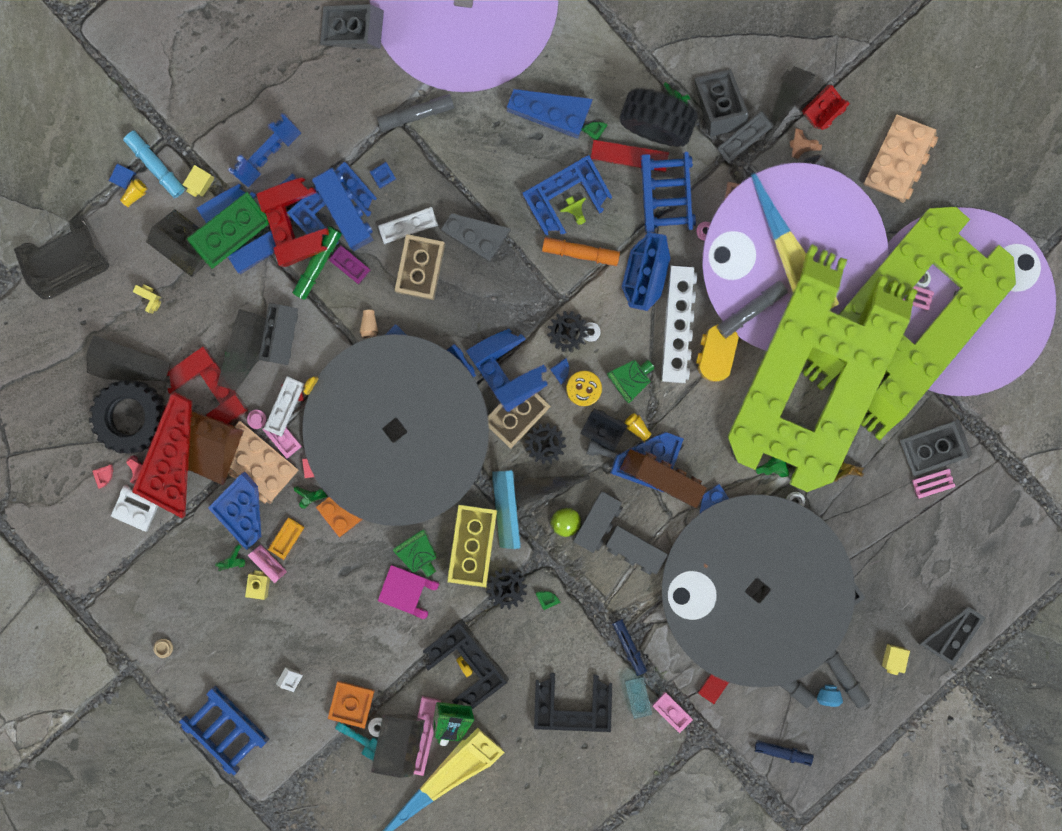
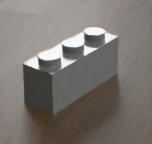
[259,303,299,365]
[573,491,623,553]
[605,525,668,575]

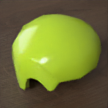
[551,508,581,537]

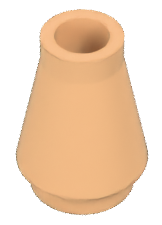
[359,310,379,339]

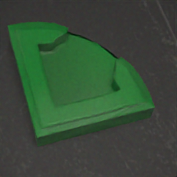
[581,122,608,140]
[535,591,561,611]

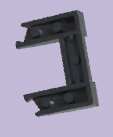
[423,620,509,709]
[534,673,612,732]

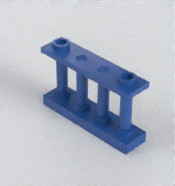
[641,152,696,233]
[179,686,269,776]

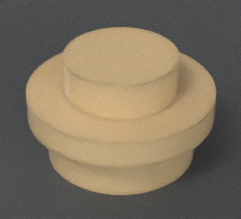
[154,638,173,658]

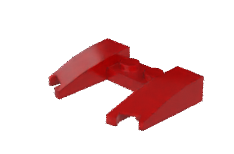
[256,177,329,267]
[166,347,249,424]

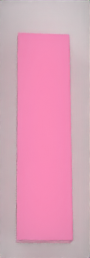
[405,696,441,776]

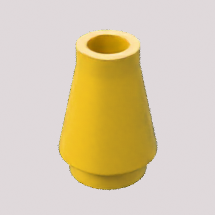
[120,178,148,207]
[624,413,652,441]

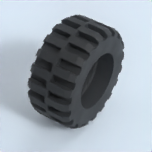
[619,88,698,147]
[89,380,167,454]

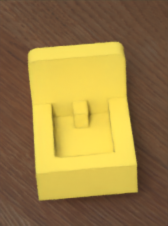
[133,284,161,314]

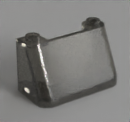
[14,214,109,300]

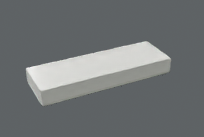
[378,207,438,244]
[264,376,305,437]

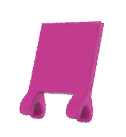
[378,565,439,619]

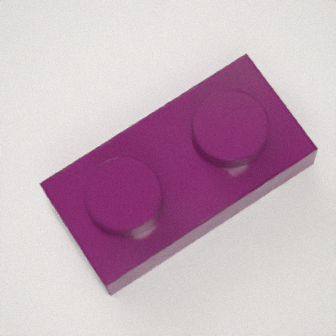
[329,245,371,285]

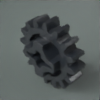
[547,311,590,353]
[525,423,566,465]
[486,567,527,610]

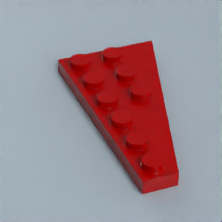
[132,392,192,519]

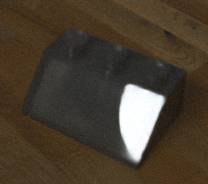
[146,209,206,277]
[371,714,425,778]

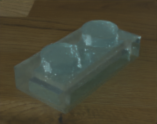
[625,676,652,719]

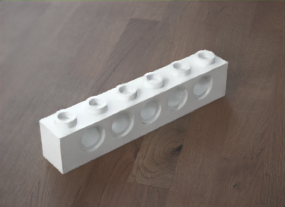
[661,266,697,383]

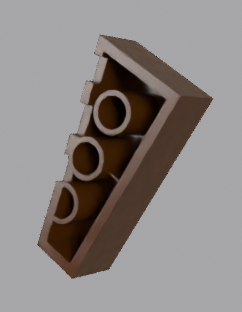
[620,449,707,508]

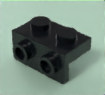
[580,408,627,451]

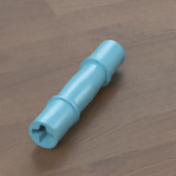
[123,130,185,199]

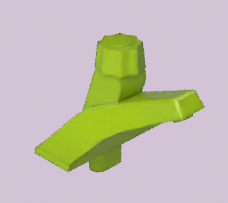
[559,196,586,225]

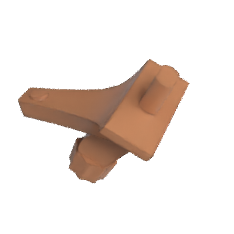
[790,128,822,159]

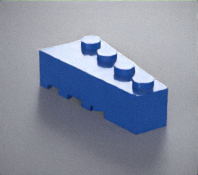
[507,89,593,139]
[312,168,374,251]

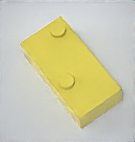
[447,505,497,587]

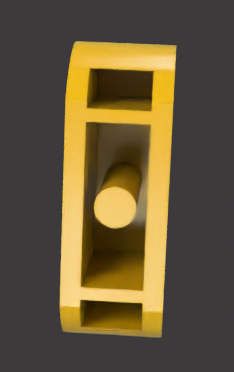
[696,324,739,382]

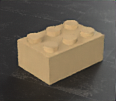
[395,234,445,300]
[488,393,551,449]

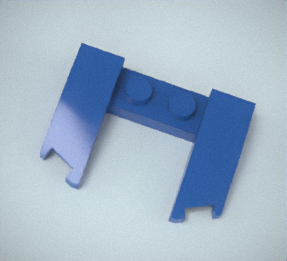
[228,114,301,188]
[521,155,612,235]
[287,162,377,244]
[197,184,276,274]
[466,329,548,413]

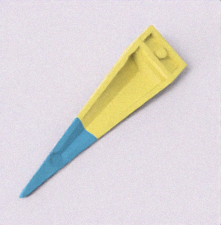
[751,174,839,310]
[383,728,505,831]

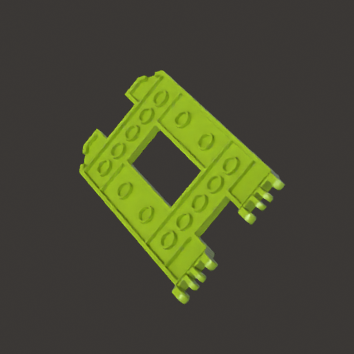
[803,207,1016,441]
[727,244,917,492]

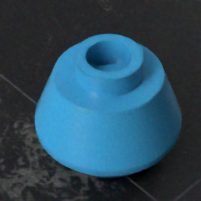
[816,684,843,707]

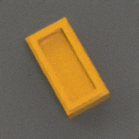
[268,517,305,560]

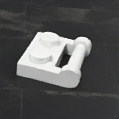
[111,485,158,532]

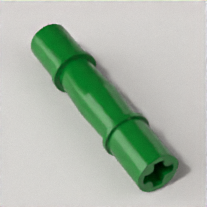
[292,226,342,300]

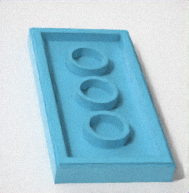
[492,471,520,549]

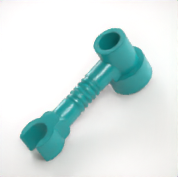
[335,722,382,761]

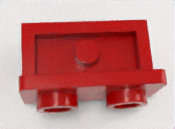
[802,84,850,130]

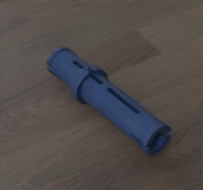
[612,619,648,676]
[754,740,814,766]

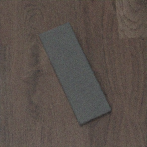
[717,111,774,163]

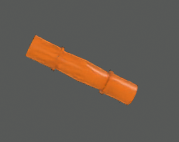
[542,237,620,266]

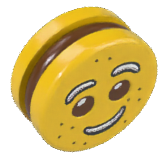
[566,371,602,406]

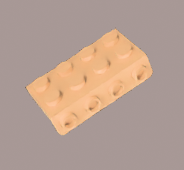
[864,115,938,203]
[228,421,299,504]

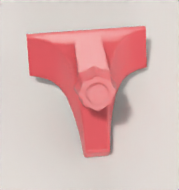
[126,455,143,484]

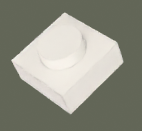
[276,667,303,692]

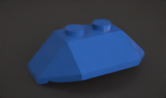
[622,232,671,311]

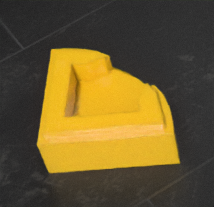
[456,656,473,677]

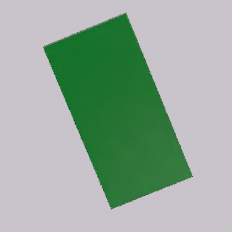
[187,192,269,270]

